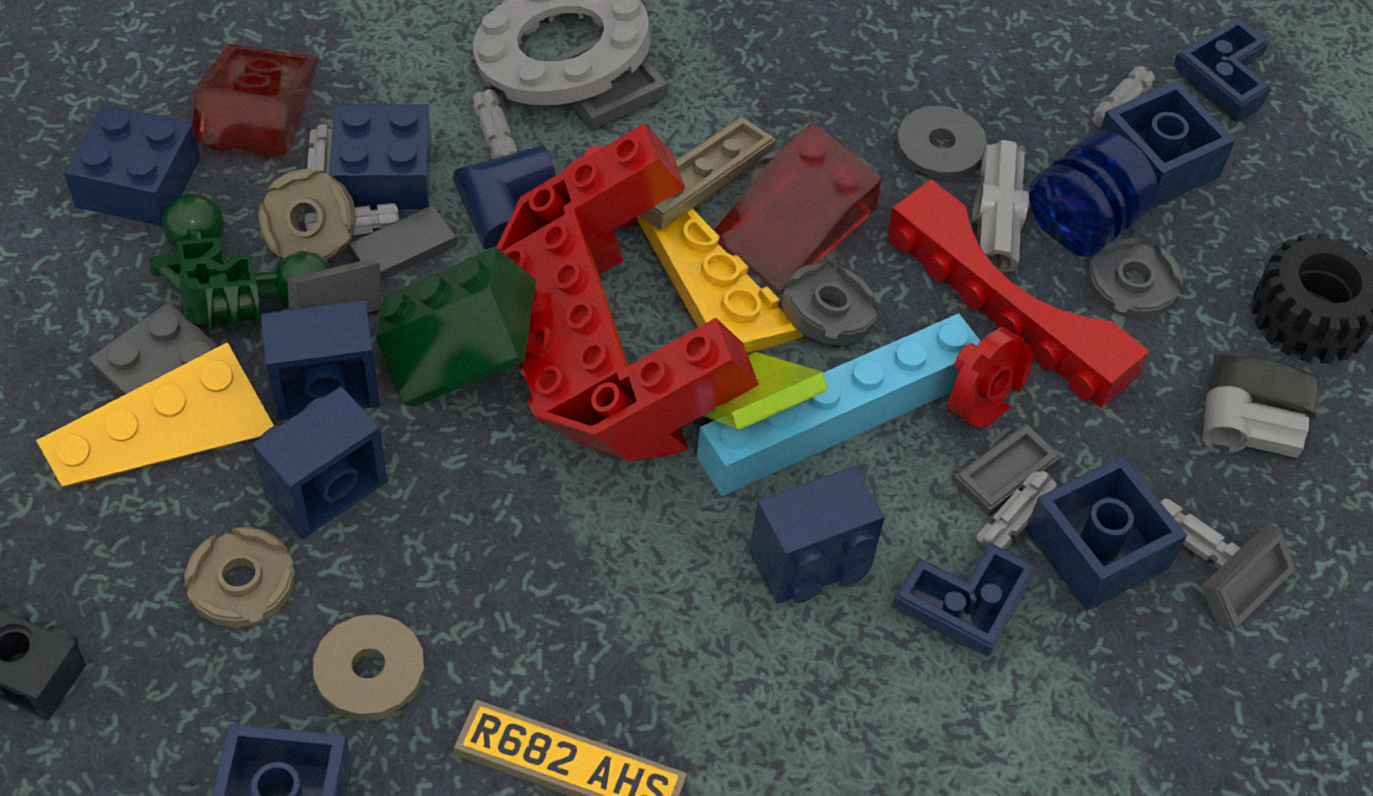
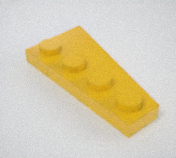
[637,208,804,353]
[36,342,274,488]

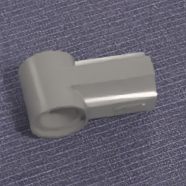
[1202,386,1309,458]

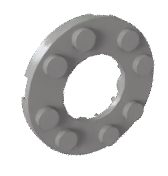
[473,0,651,105]

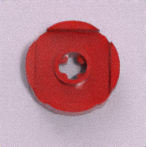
[947,327,1033,428]

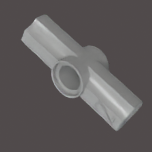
[972,140,1029,273]

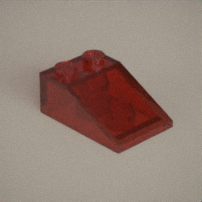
[193,44,318,157]
[714,122,882,294]

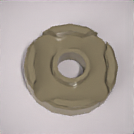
[258,169,356,262]
[184,527,295,628]
[313,614,425,721]

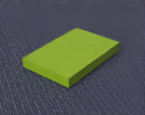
[703,352,828,430]

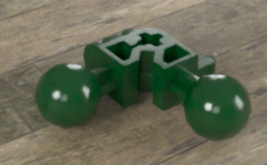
[149,193,332,332]

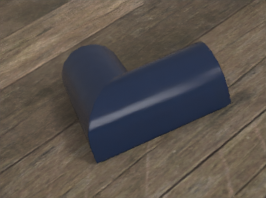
[1174,18,1272,122]
[453,145,556,249]
[892,542,1037,657]

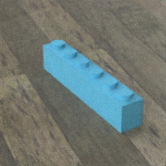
[697,313,980,496]

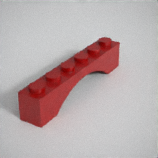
[887,179,1149,408]

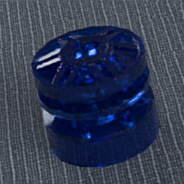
[1029,131,1158,257]

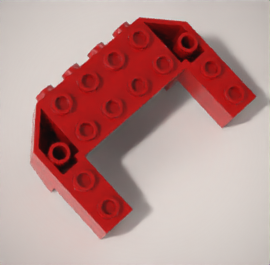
[496,123,759,461]

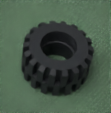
[1251,234,1373,364]

